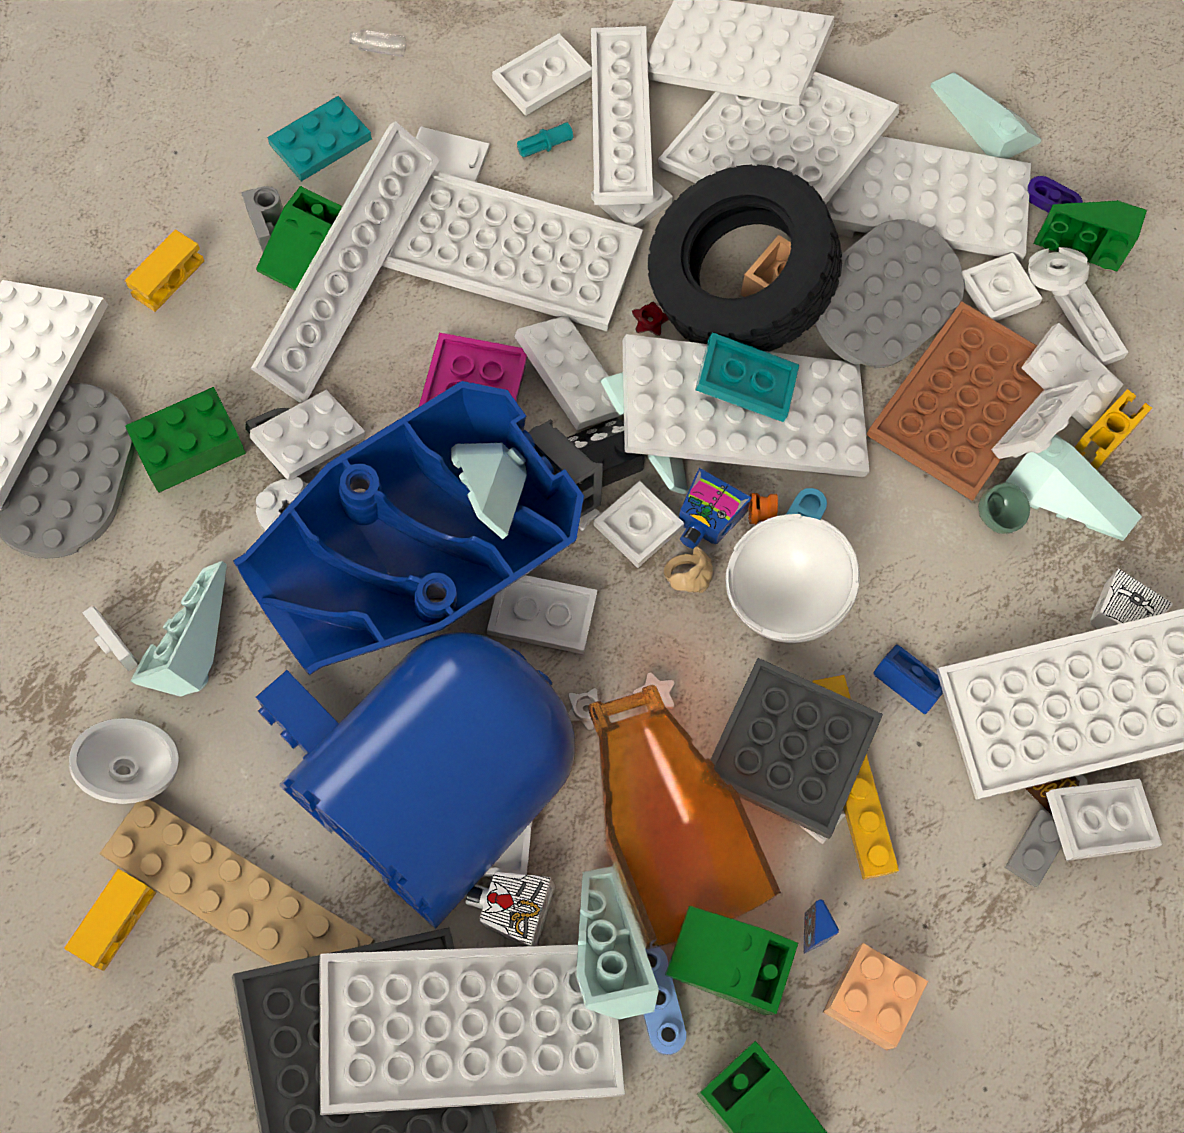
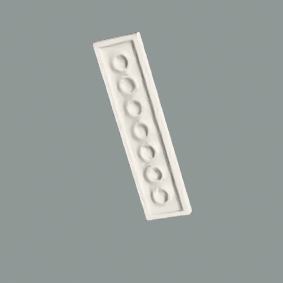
[591,26,653,205]

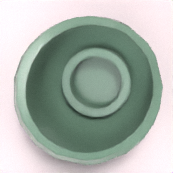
[978,483,1030,534]

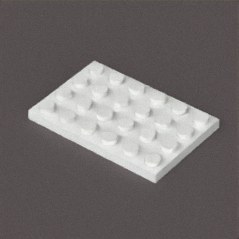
[647,0,834,106]

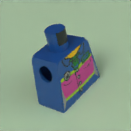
[679,468,752,549]

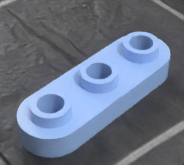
[643,944,686,1055]

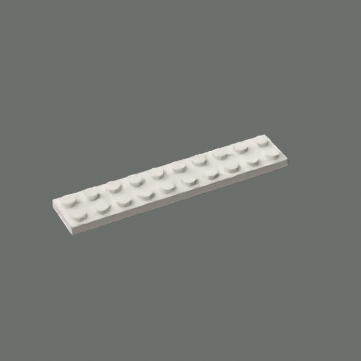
[251,121,440,403]

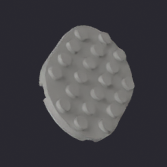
[815,219,964,369]
[0,383,135,559]

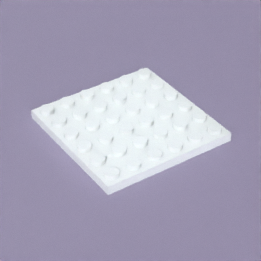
[658,71,899,204]

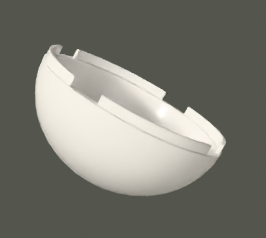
[726,514,860,643]

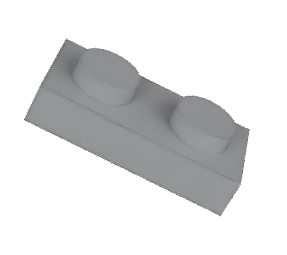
[1005,809,1062,887]

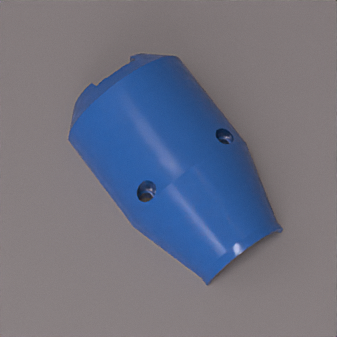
[233,381,584,675]

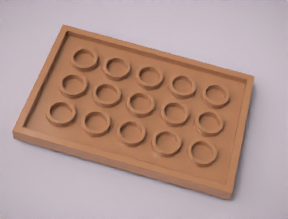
[867,301,1044,501]

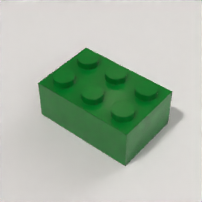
[125,387,246,493]

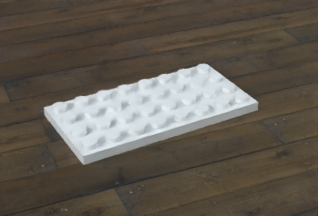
[826,136,1031,261]
[382,170,643,331]
[0,280,108,510]
[622,334,869,477]
[936,609,1184,800]
[319,945,625,1115]

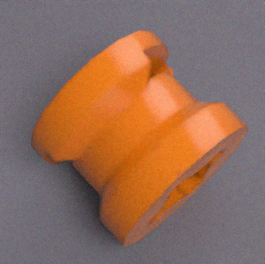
[748,493,778,524]

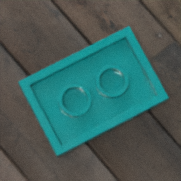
[267,96,372,182]
[695,332,799,422]

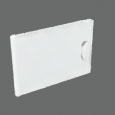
[416,126,490,182]

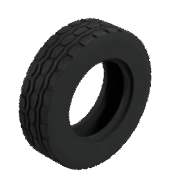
[648,164,842,352]

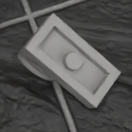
[241,186,283,252]

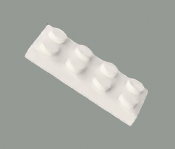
[514,316,624,430]

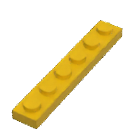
[812,675,899,880]

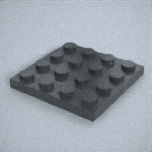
[702,658,883,839]

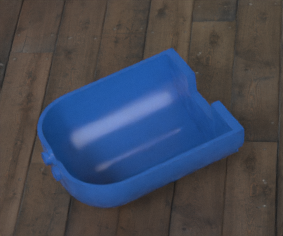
[280,632,575,929]

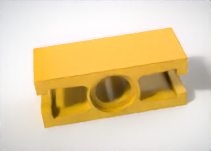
[125,229,205,312]
[1074,389,1152,470]
[64,868,157,971]

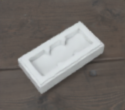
[82,606,138,672]

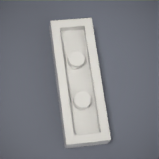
[1054,283,1128,366]

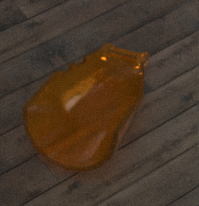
[588,684,781,949]

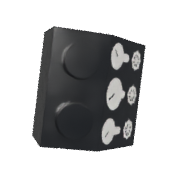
[567,417,645,487]

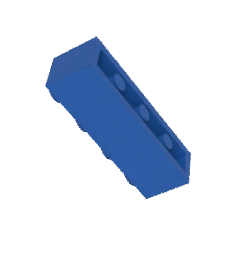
[256,670,339,759]

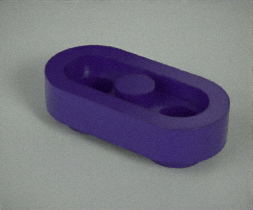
[1027,176,1083,213]

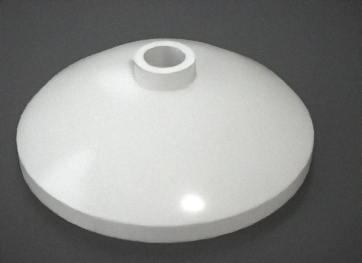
[69,718,179,804]

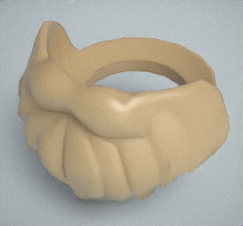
[664,546,713,593]

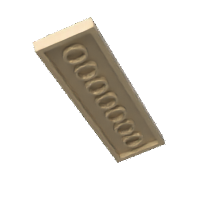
[99,799,375,965]

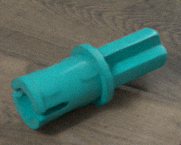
[517,122,574,157]

